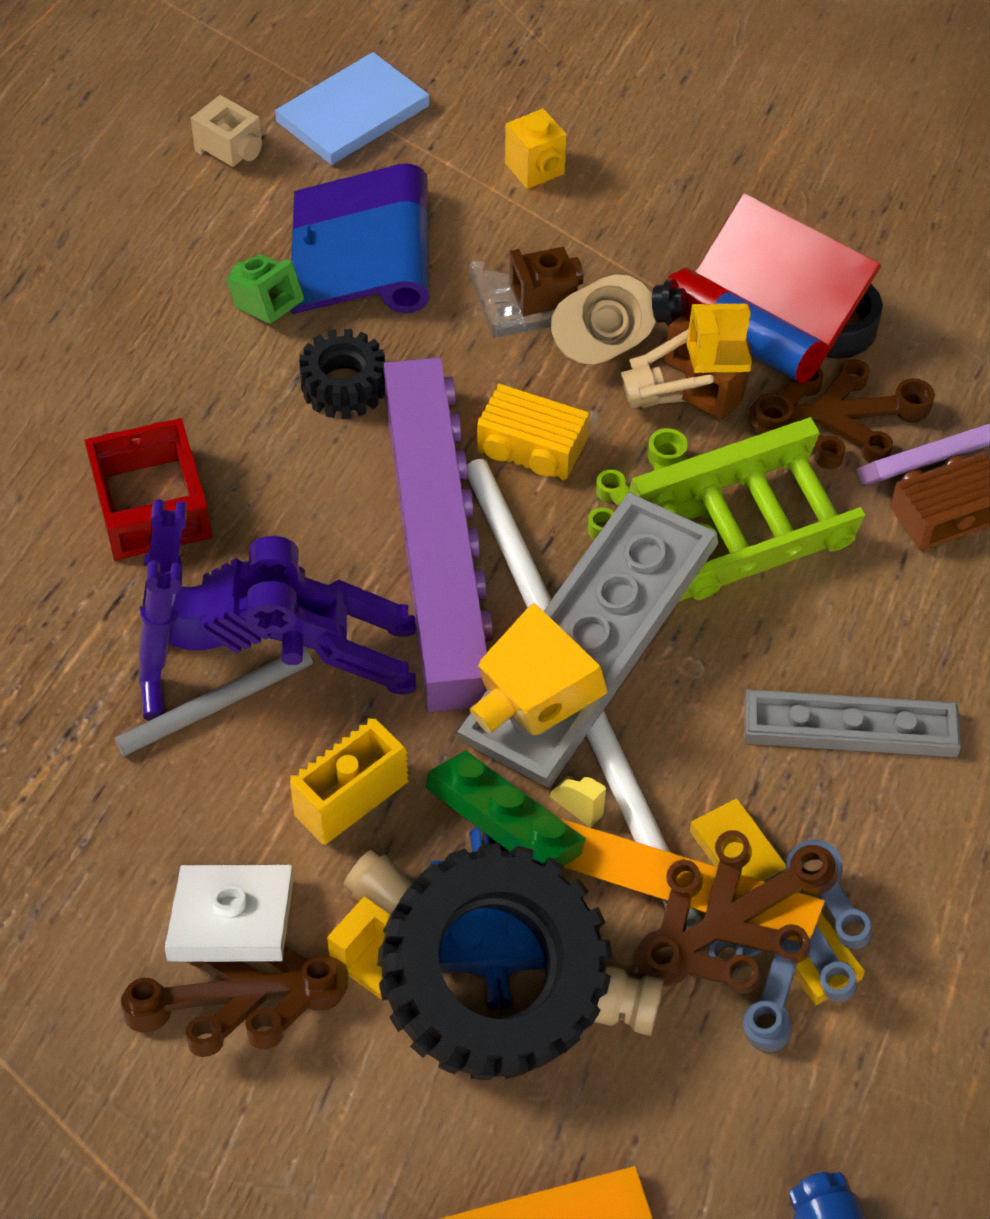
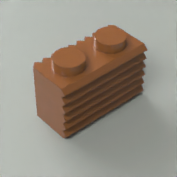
[890,452,990,552]

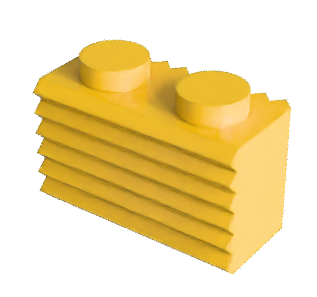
[477,383,590,481]
[290,718,409,845]

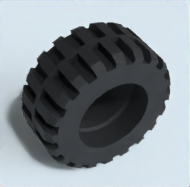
[377,843,612,1080]

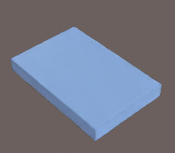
[275,52,429,166]

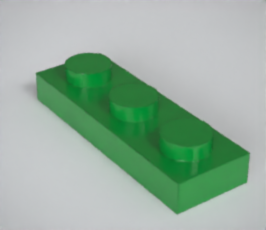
[425,750,586,866]

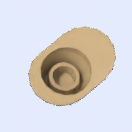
[551,274,656,365]

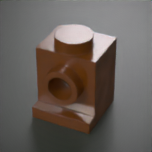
[510,246,584,317]

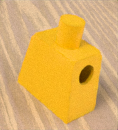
[470,603,608,735]

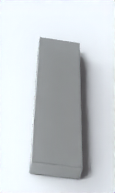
[744,689,961,757]

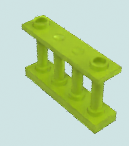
[628,417,865,602]

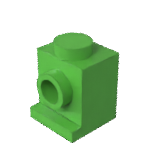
[226,254,305,324]

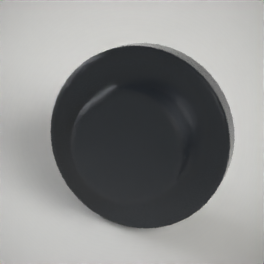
[652,279,688,327]

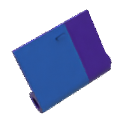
[291,163,429,314]

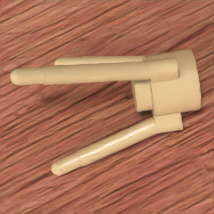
[621,329,714,409]

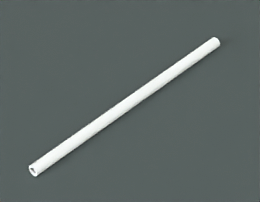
[467,459,701,930]

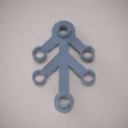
[708,840,872,1052]

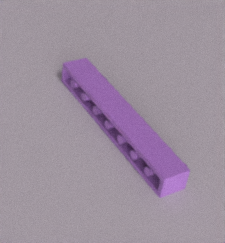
[383,358,493,712]

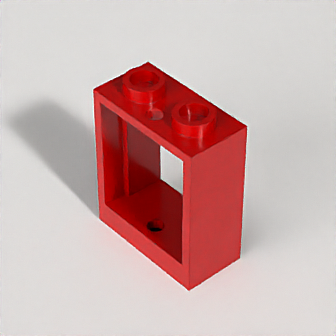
[84,418,213,561]

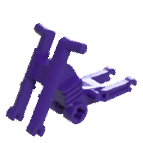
[139,499,416,721]

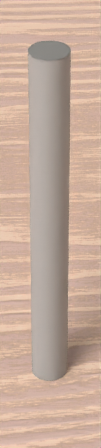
[114,647,313,757]

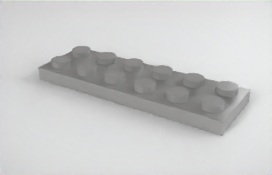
[457,492,718,789]

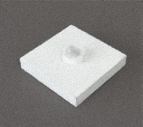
[165,865,294,962]

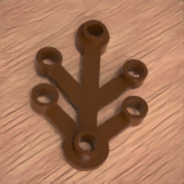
[748,359,935,469]
[636,830,838,994]
[121,946,349,1057]

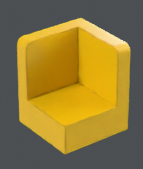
[686,304,752,373]
[327,896,390,999]

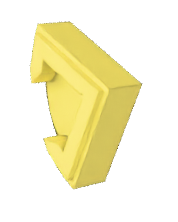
[550,776,606,828]

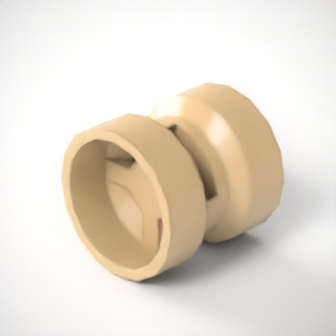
[594,965,664,1036]

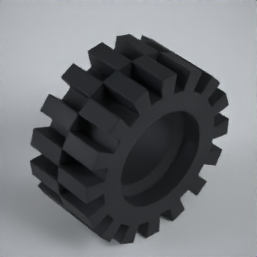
[299,329,386,419]

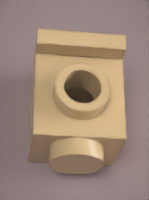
[190,95,262,167]

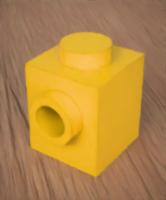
[505,108,567,189]

